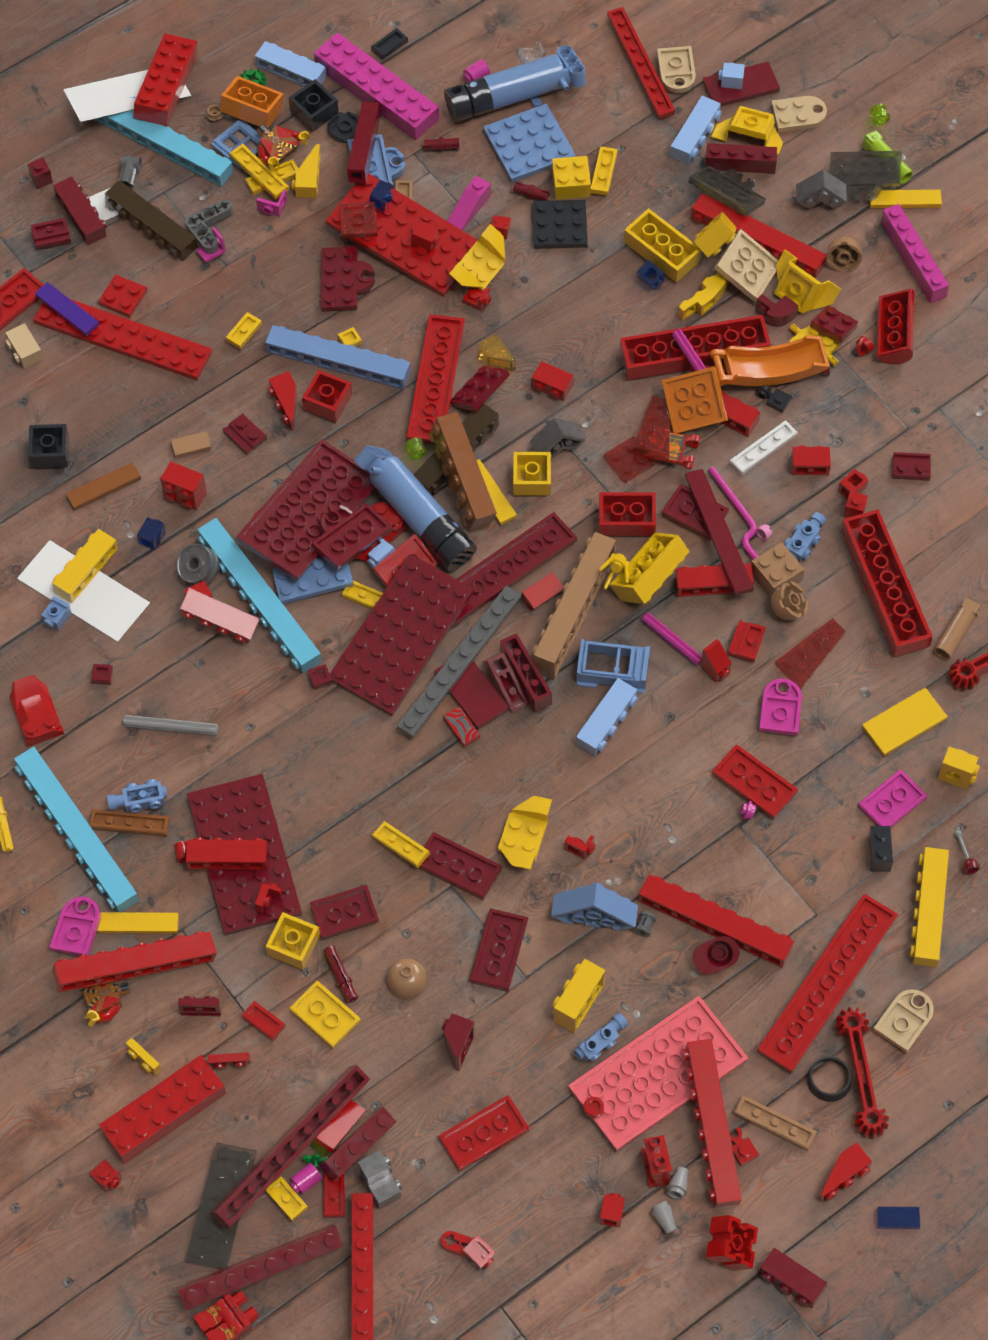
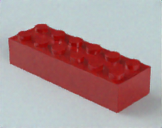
[134,33,198,126]
[99,1055,226,1164]

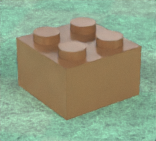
[751,542,805,597]

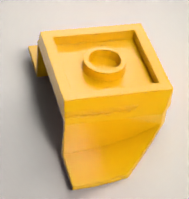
[711,106,783,155]
[449,224,505,291]
[774,250,841,313]
[498,796,552,870]

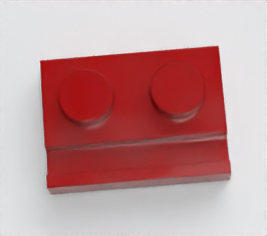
[728,619,766,663]
[208,1052,251,1068]

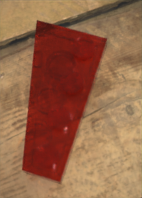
[633,396,670,461]
[775,618,845,690]

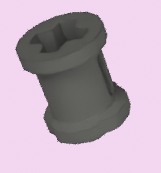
[633,911,657,937]

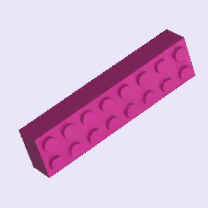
[314,32,439,140]

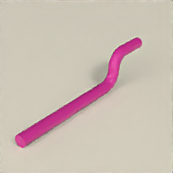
[708,466,758,560]

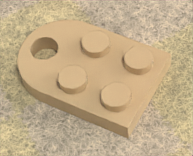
[657,46,696,93]
[771,96,827,133]
[873,989,934,1053]

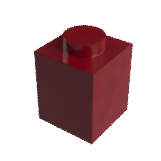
[27,157,53,189]

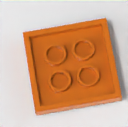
[662,367,728,434]

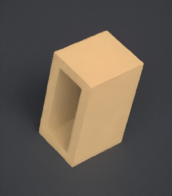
[5,323,43,368]

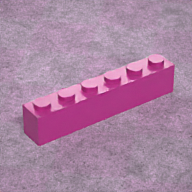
[881,204,949,303]

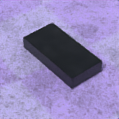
[371,28,408,60]

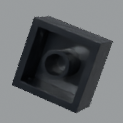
[289,79,339,131]
[28,424,69,468]

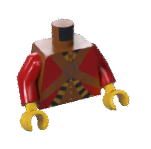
[256,124,311,170]
[82,981,131,1026]

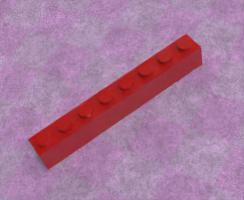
[691,193,827,279]
[638,874,794,968]
[52,931,217,993]
[683,1039,742,1208]
[352,1193,374,1340]

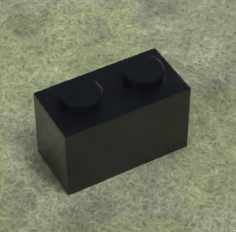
[868,826,893,872]

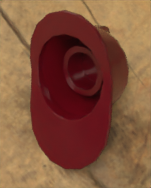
[692,936,740,974]

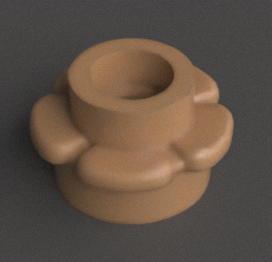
[206,105,223,121]

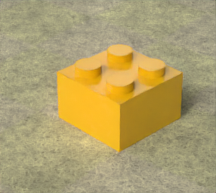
[552,156,591,200]
[694,212,737,257]
[513,452,551,495]
[265,912,320,970]

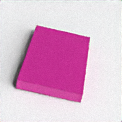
[858,769,928,828]

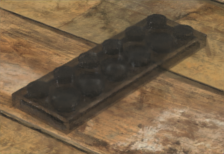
[186,1142,257,1270]

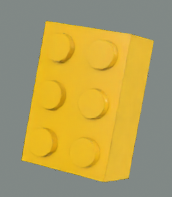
[552,959,606,1034]

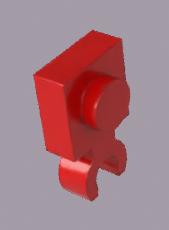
[729,1127,759,1167]

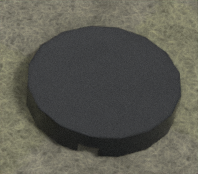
[328,112,359,143]

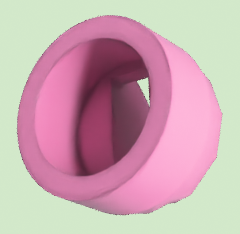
[756,524,772,541]

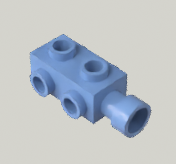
[784,512,826,563]
[107,779,168,813]
[573,1013,628,1062]

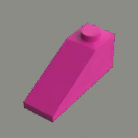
[448,176,491,231]

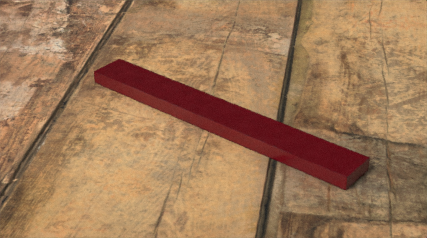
[685,468,754,596]

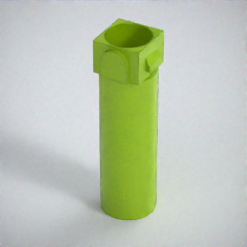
[861,131,913,185]

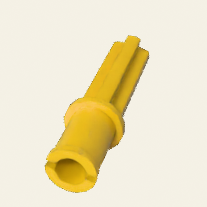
[0,796,14,853]

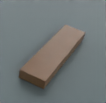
[733,1095,817,1151]

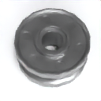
[177,544,219,584]

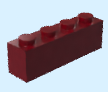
[705,143,777,174]
[53,176,107,245]
[500,633,552,712]
[319,1107,397,1181]

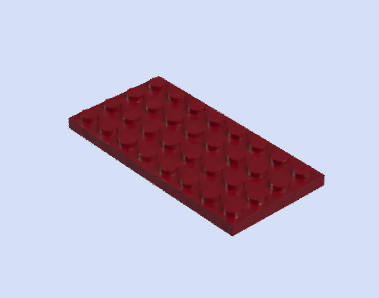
[236,439,376,581]
[330,554,474,716]
[187,773,302,936]

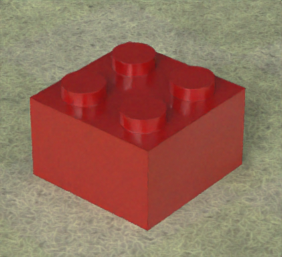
[302,370,352,422]
[160,461,207,511]

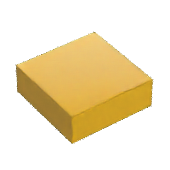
[337,327,362,347]

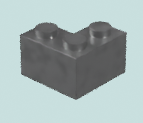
[796,170,847,209]
[530,418,587,460]
[358,1150,402,1210]

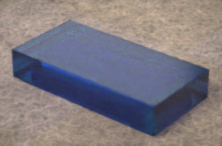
[877,1206,920,1229]

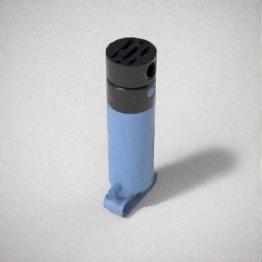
[444,46,587,123]
[354,445,477,571]

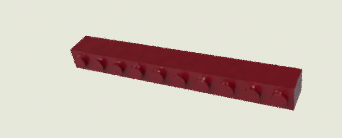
[209,1065,370,1228]

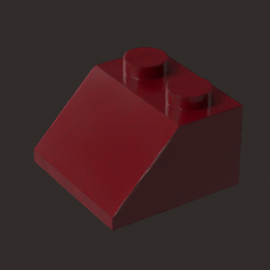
[442,1013,475,1071]

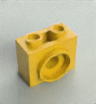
[938,746,980,790]

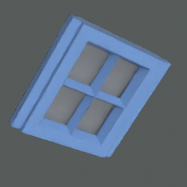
[211,120,262,169]

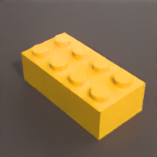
[624,208,702,283]
[610,533,690,604]

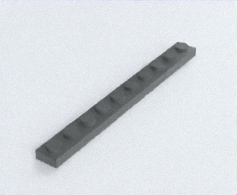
[397,586,522,739]

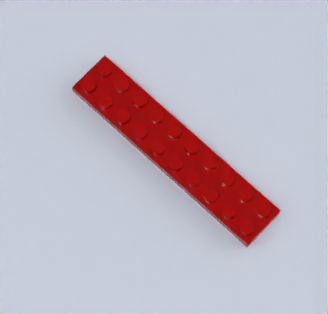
[33,299,213,381]
[757,893,898,1074]

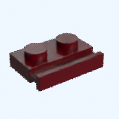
[31,218,71,250]
[222,413,267,455]
[893,452,931,481]
[178,996,222,1017]

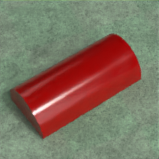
[877,288,915,365]

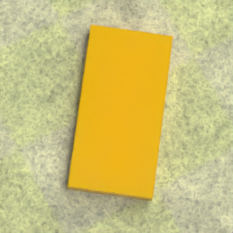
[862,688,948,757]

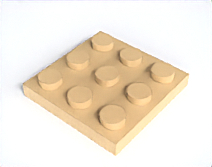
[714,229,779,302]

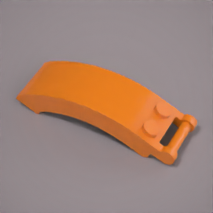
[710,335,830,386]

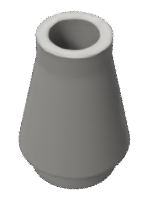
[667,1167,689,1200]
[651,1201,677,1234]

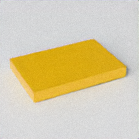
[289,980,361,1049]

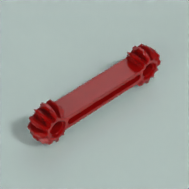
[948,652,988,691]
[835,1007,889,1139]

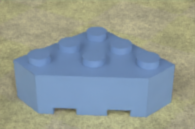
[551,883,638,931]

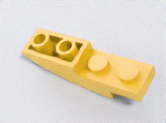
[678,271,729,321]

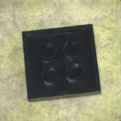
[533,200,588,249]

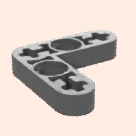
[185,200,233,254]

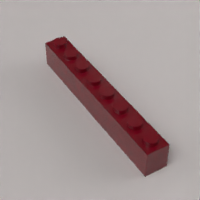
[177,1224,344,1310]

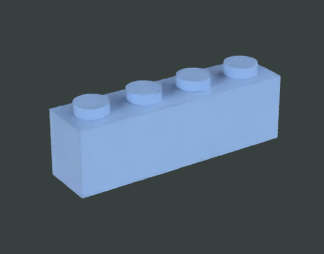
[255,41,326,87]
[670,96,722,164]
[576,678,638,756]

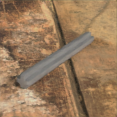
[123,715,218,735]

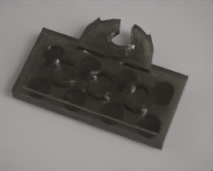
[829,151,902,203]
[688,165,766,216]

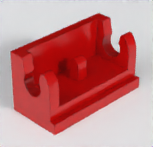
[521,572,564,611]

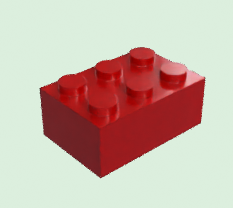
[599,492,656,536]

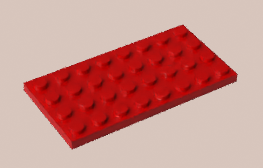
[325,173,477,297]

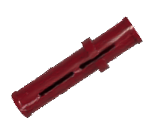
[323,945,358,1003]

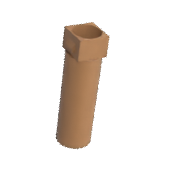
[933,597,981,660]

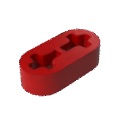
[441,1231,474,1259]

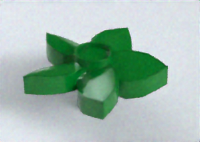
[303,1154,327,1168]

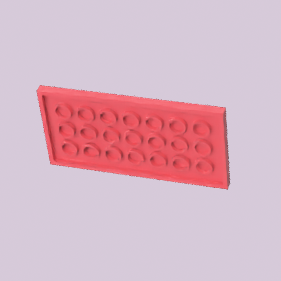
[568,996,748,1152]

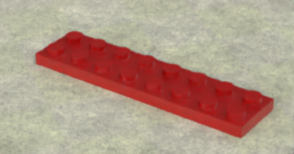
[407,314,465,444]

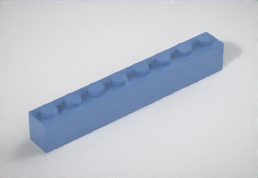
[265,325,411,390]

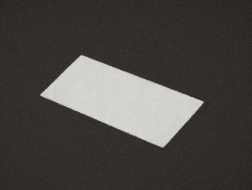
[64,70,191,122]
[17,540,150,641]

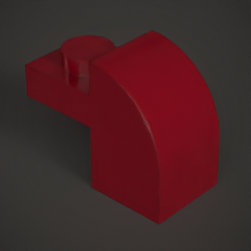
[756,294,799,327]

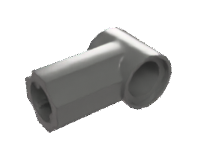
[119,155,142,189]

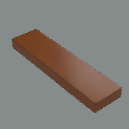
[66,462,141,511]
[89,809,170,837]

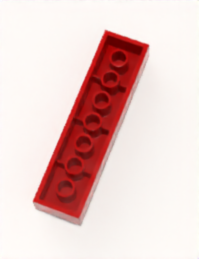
[620,315,771,380]
[841,509,933,657]

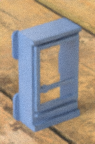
[576,639,650,693]

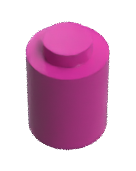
[463,59,490,82]
[289,1163,322,1195]

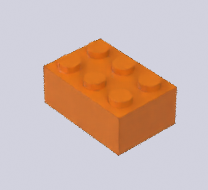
[220,76,284,128]

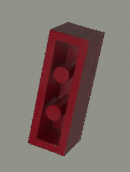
[759,1248,827,1308]

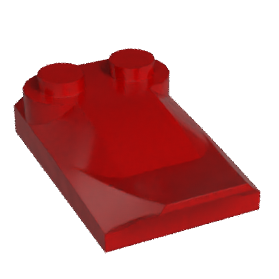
[354,502,407,564]
[9,675,64,747]

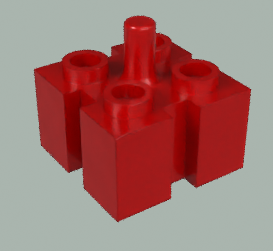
[706,1215,758,1271]

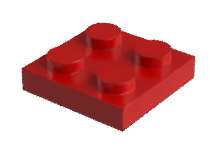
[98,274,147,318]

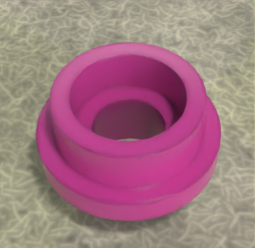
[740,801,756,820]

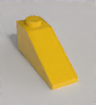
[292,144,321,198]

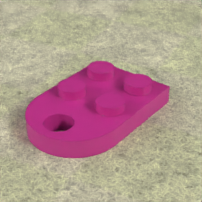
[759,679,802,736]
[49,897,101,956]

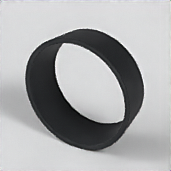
[807,1056,852,1102]

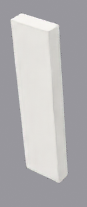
[729,420,798,476]

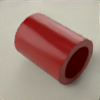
[174,841,187,863]

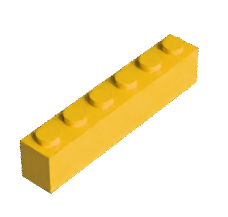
[910,847,949,967]

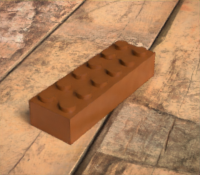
[429,412,497,532]

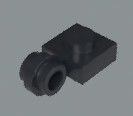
[756,385,792,413]

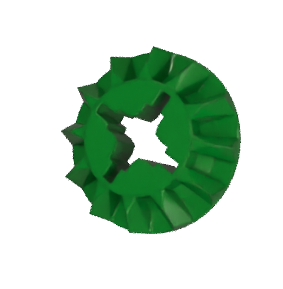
[240,68,266,86]

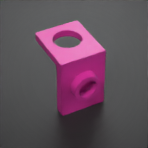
[256,190,287,217]
[197,227,226,263]

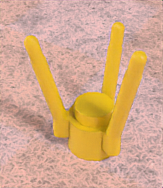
[599,553,630,590]

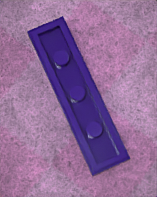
[35,282,99,336]

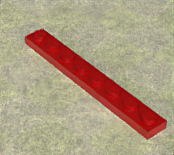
[607,7,675,119]

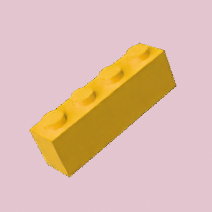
[52,529,118,603]

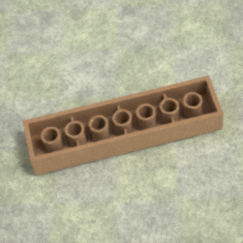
[531,532,616,680]

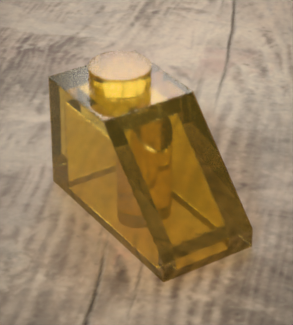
[477,334,516,371]

